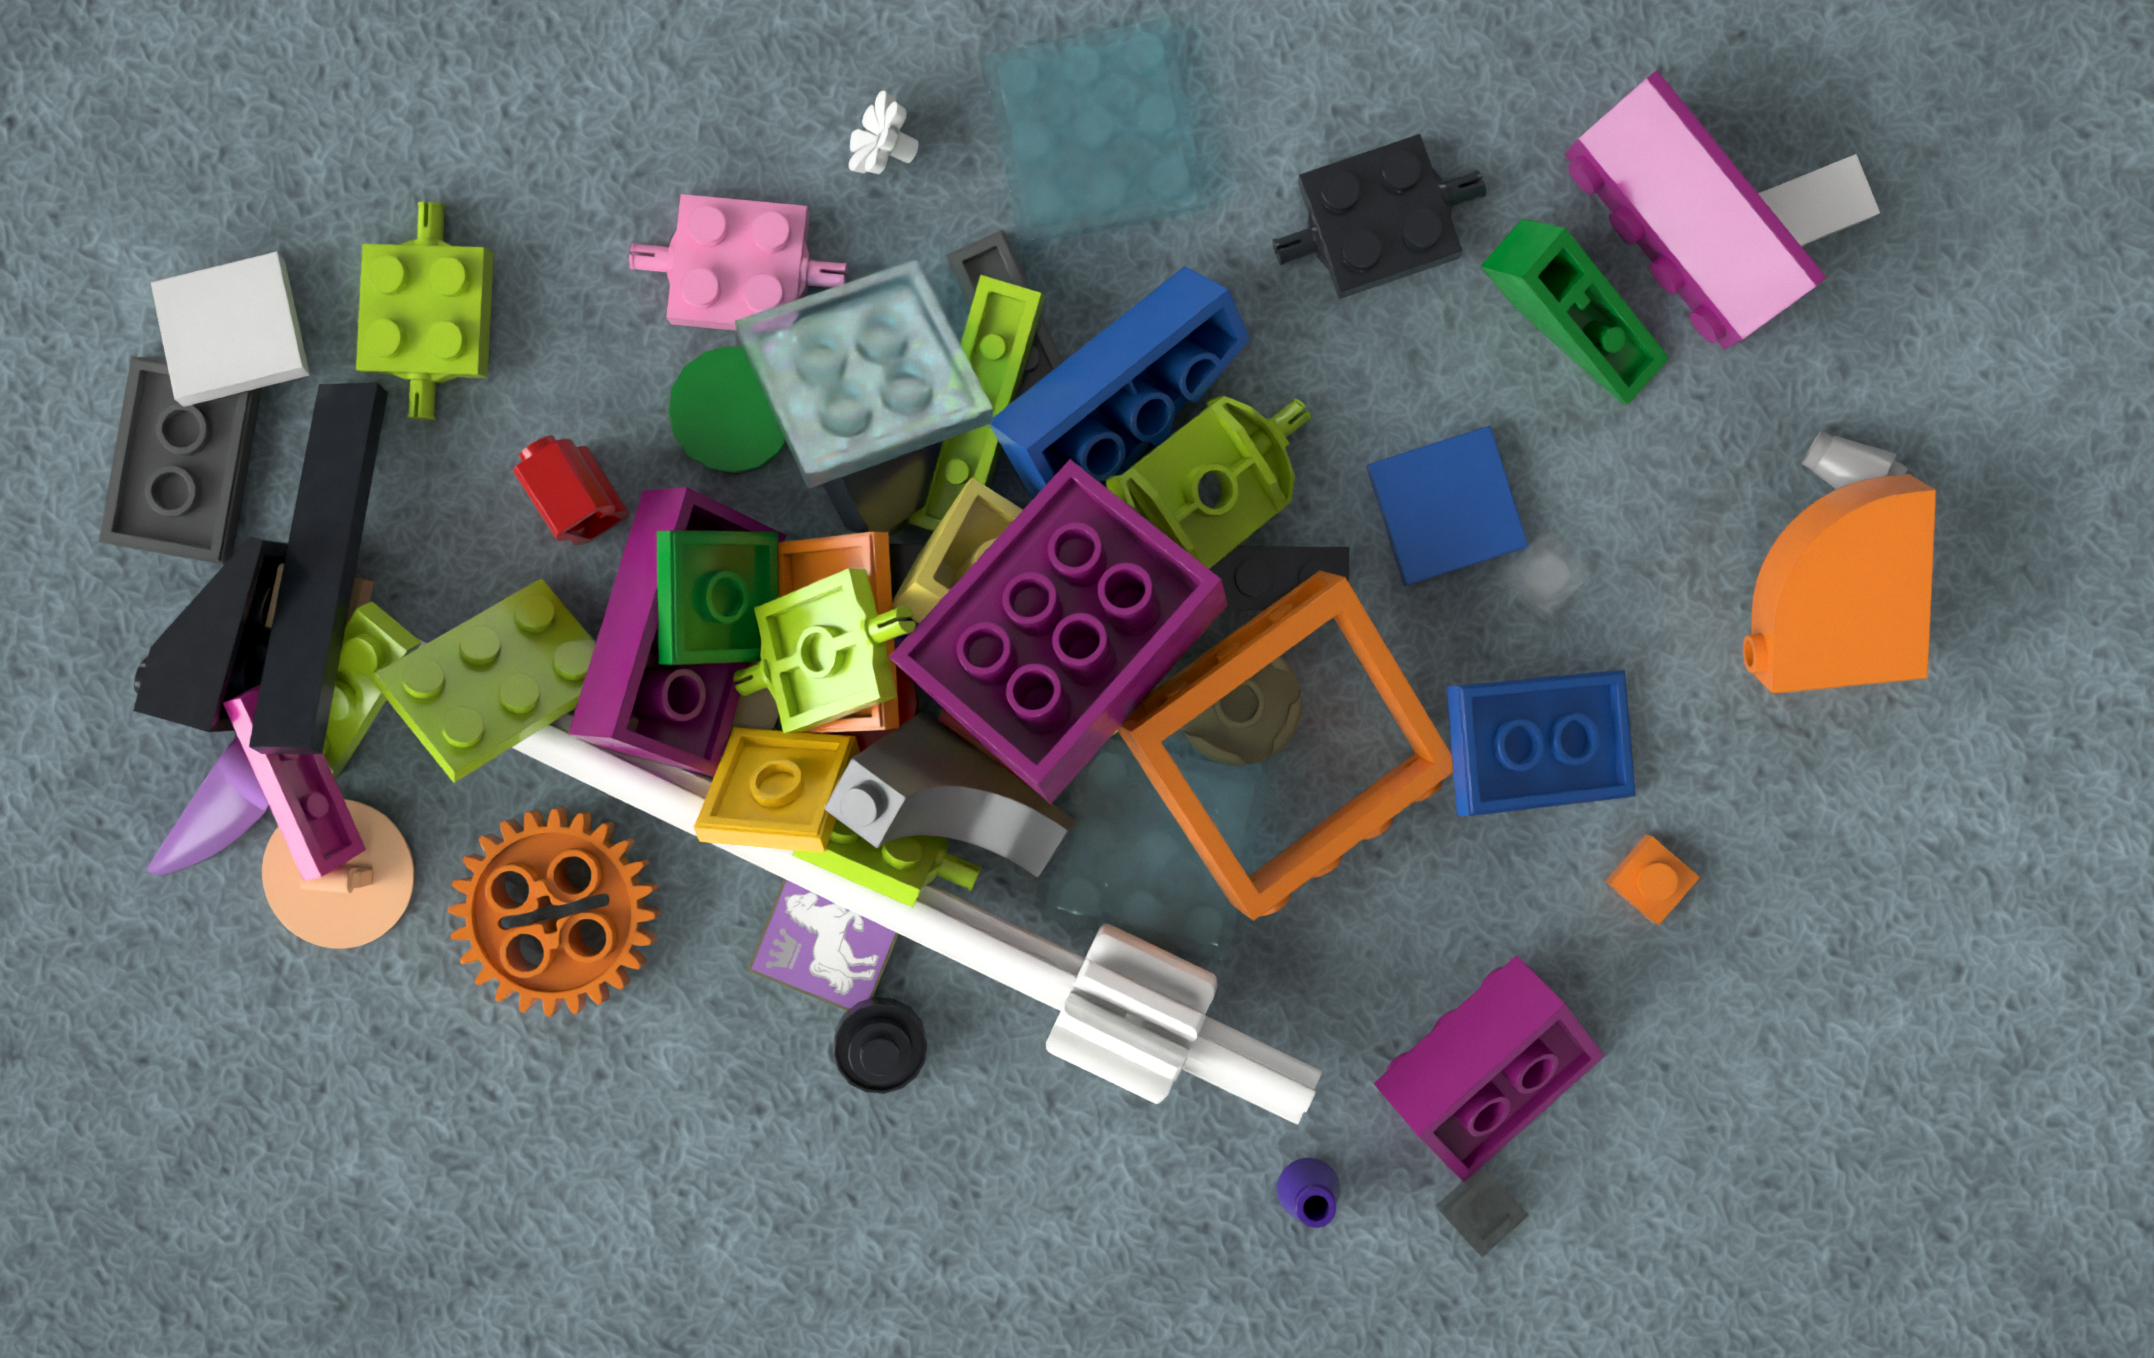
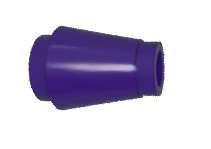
[1277,1158,1340,1228]

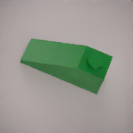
[1480,218,1669,405]

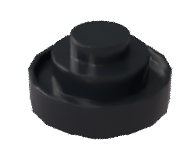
[833,997,927,1094]

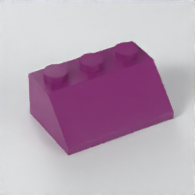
[1373,955,1605,1182]

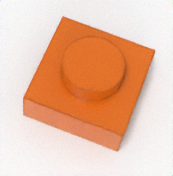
[1605,834,1700,926]

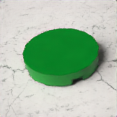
[668,346,794,475]

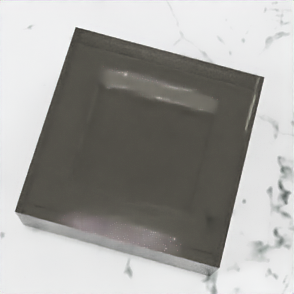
[1436,1165,1529,1257]

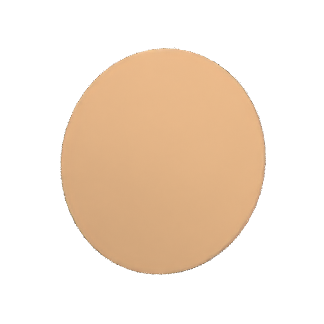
[262,799,415,949]

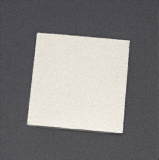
[150,252,310,407]

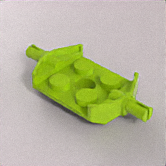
[1106,396,1311,569]

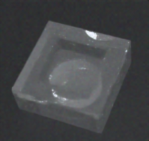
[1497,530,1591,620]

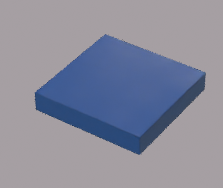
[1366,425,1529,586]

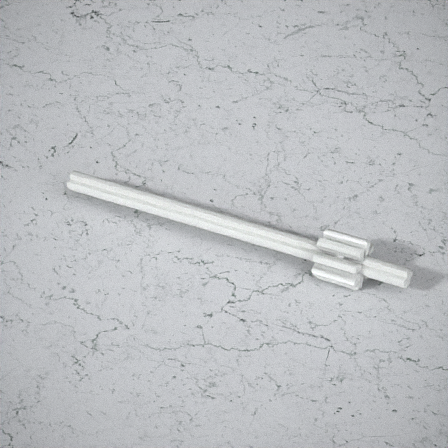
[418,639,1322,1125]

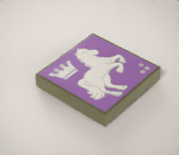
[747,879,899,1011]

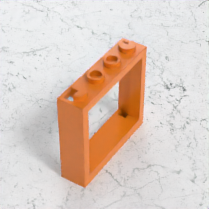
[1117,571,1453,921]

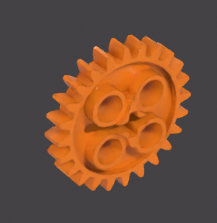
[448,807,661,1017]

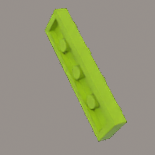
[909,275,1046,531]

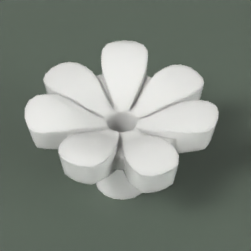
[849,90,919,174]

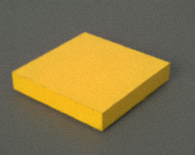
[694,727,860,853]

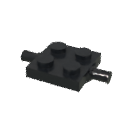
[1272,134,1486,299]

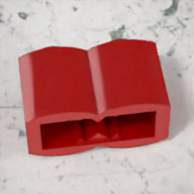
[513,435,630,545]

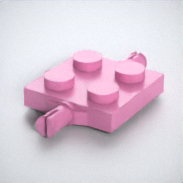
[629,194,848,335]

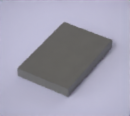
[99,355,262,565]

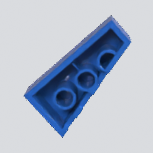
[988,266,1251,499]

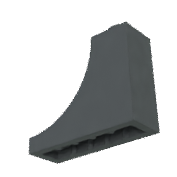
[824,710,1077,878]

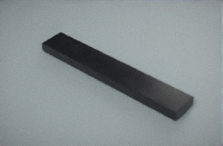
[249,382,388,754]

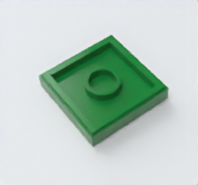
[657,530,779,665]

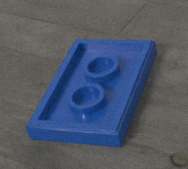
[1446,670,1636,816]

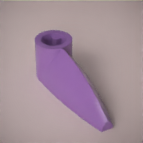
[146,736,270,875]

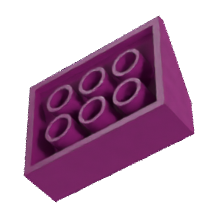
[889,459,1228,804]

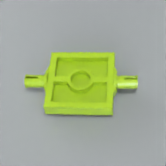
[356,201,494,421]
[733,568,916,734]
[792,819,982,908]

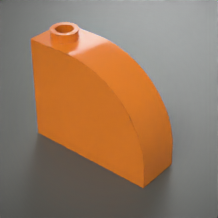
[1743,474,1936,694]

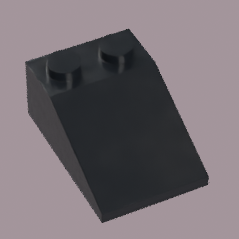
[133,536,288,732]

